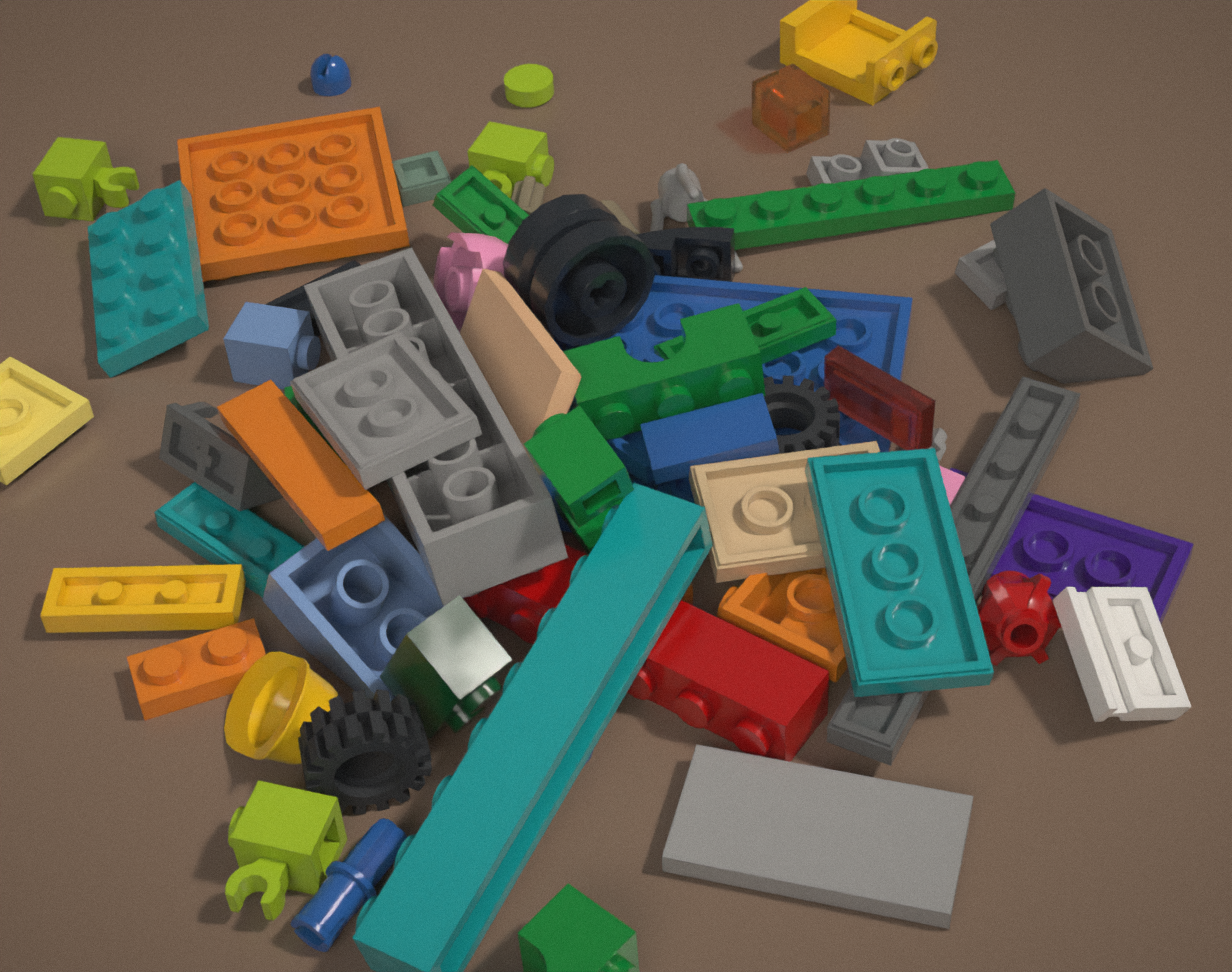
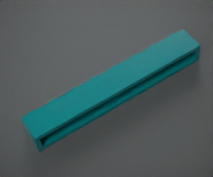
[352,483,713,972]

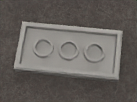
[662,744,974,929]

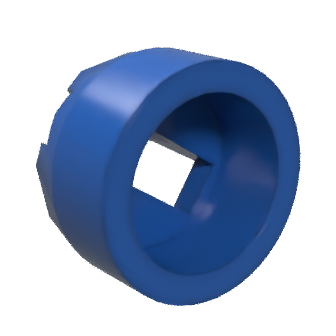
[310,53,351,96]

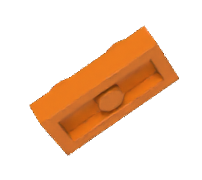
[127,618,266,721]

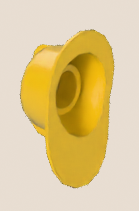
[224,651,338,765]

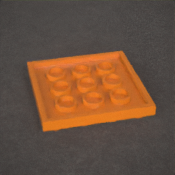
[177,106,410,282]

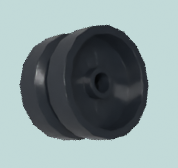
[503,194,655,346]

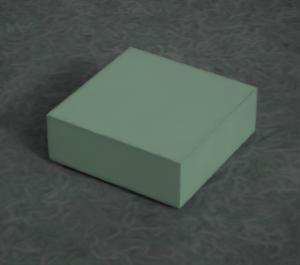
[392,151,452,207]

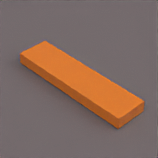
[217,379,385,551]

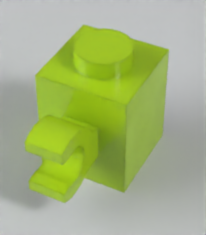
[467,121,554,199]
[32,137,140,221]
[225,780,347,921]

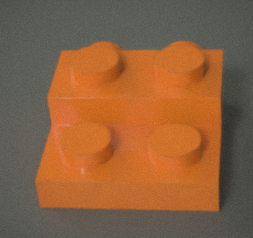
[717,567,848,683]

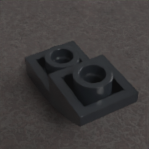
[636,227,735,282]

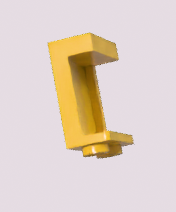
[780,0,938,106]

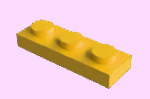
[40,564,246,633]

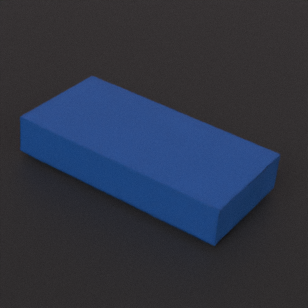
[640,393,780,484]

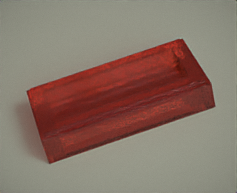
[824,345,935,450]

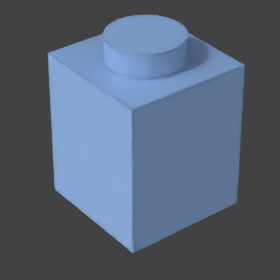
[223,302,321,390]

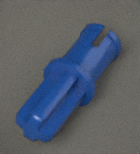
[290,818,407,952]

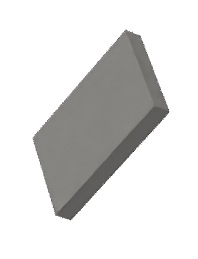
[290,331,482,489]

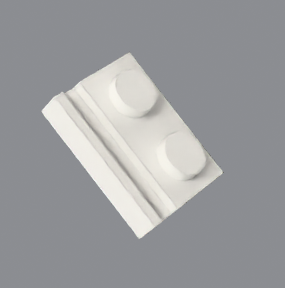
[1053,587,1191,722]

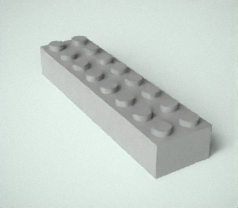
[304,247,568,605]

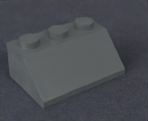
[990,188,1154,384]

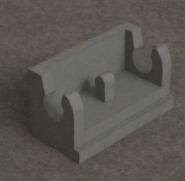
[159,402,284,511]

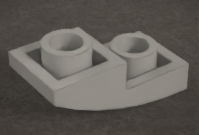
[806,138,929,186]

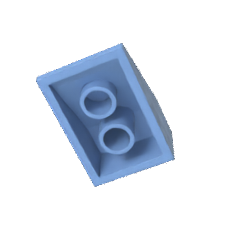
[262,514,445,701]

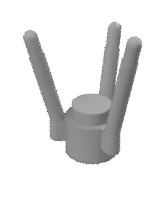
[650,163,743,272]

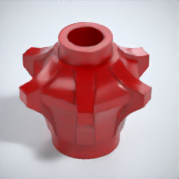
[977,571,1062,666]

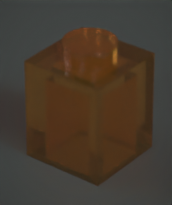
[752,64,830,153]

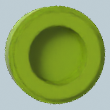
[504,64,554,108]

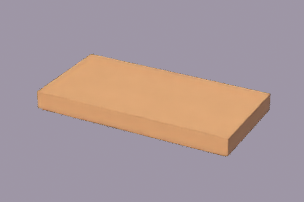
[460,268,582,467]

